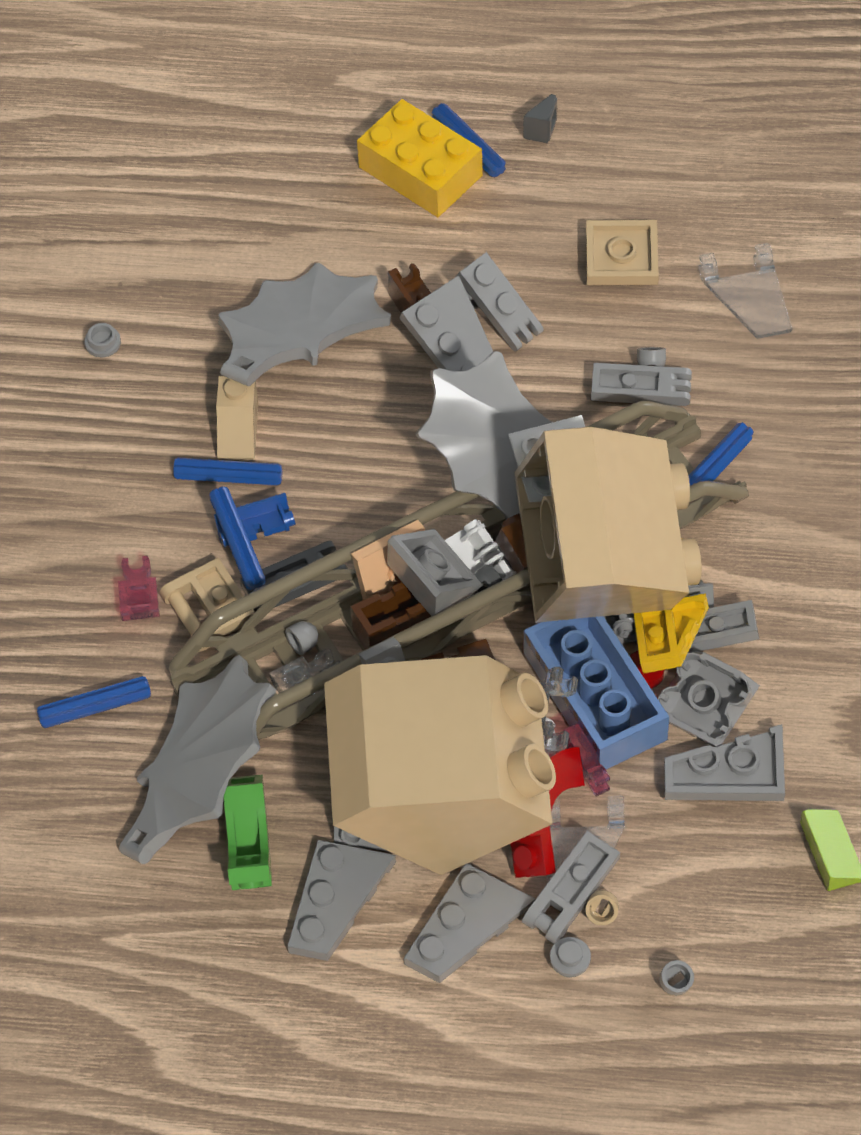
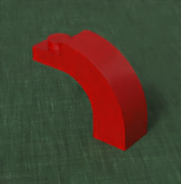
[510,747,585,878]

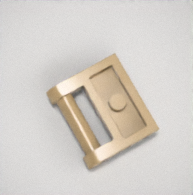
[160,557,255,652]

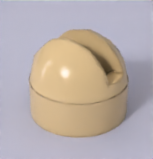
[586,890,619,926]

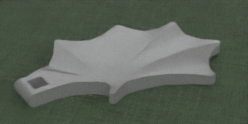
[218,263,391,387]
[415,351,552,520]
[119,655,276,864]

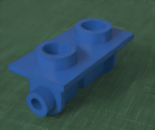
[214,493,296,547]

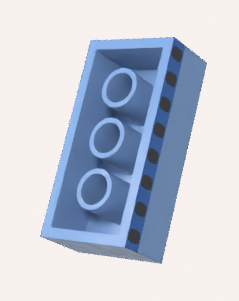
[524,616,669,773]

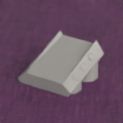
[658,650,760,747]

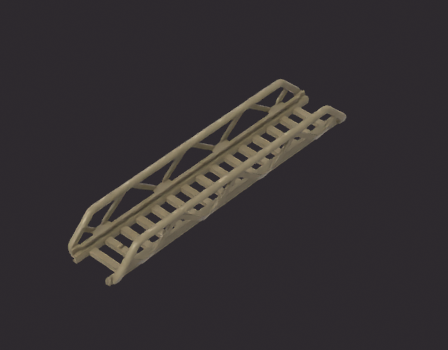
[169,401,749,740]

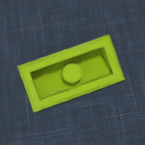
[800,809,861,891]

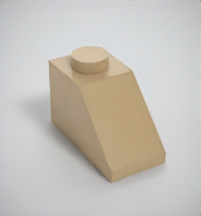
[216,376,258,462]

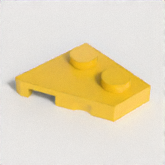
[634,593,709,674]

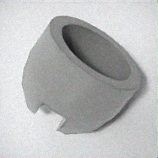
[637,347,666,367]
[285,621,318,655]
[659,960,694,996]

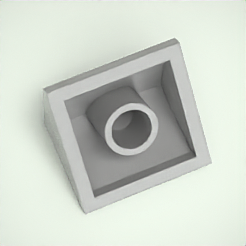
[387,529,483,616]

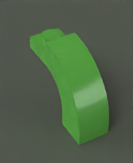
[224,774,272,890]

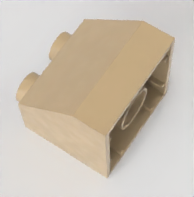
[514,427,702,623]
[324,655,556,875]

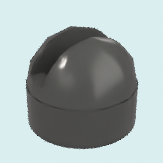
[474,565,502,595]

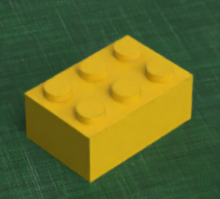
[357,99,483,218]

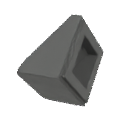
[523,94,557,143]

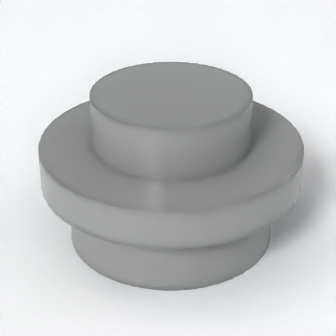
[84,323,121,358]
[550,937,591,978]

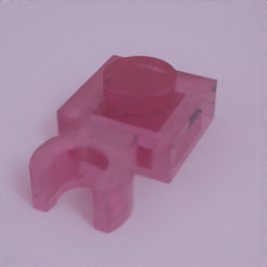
[118,555,160,621]
[561,723,610,797]

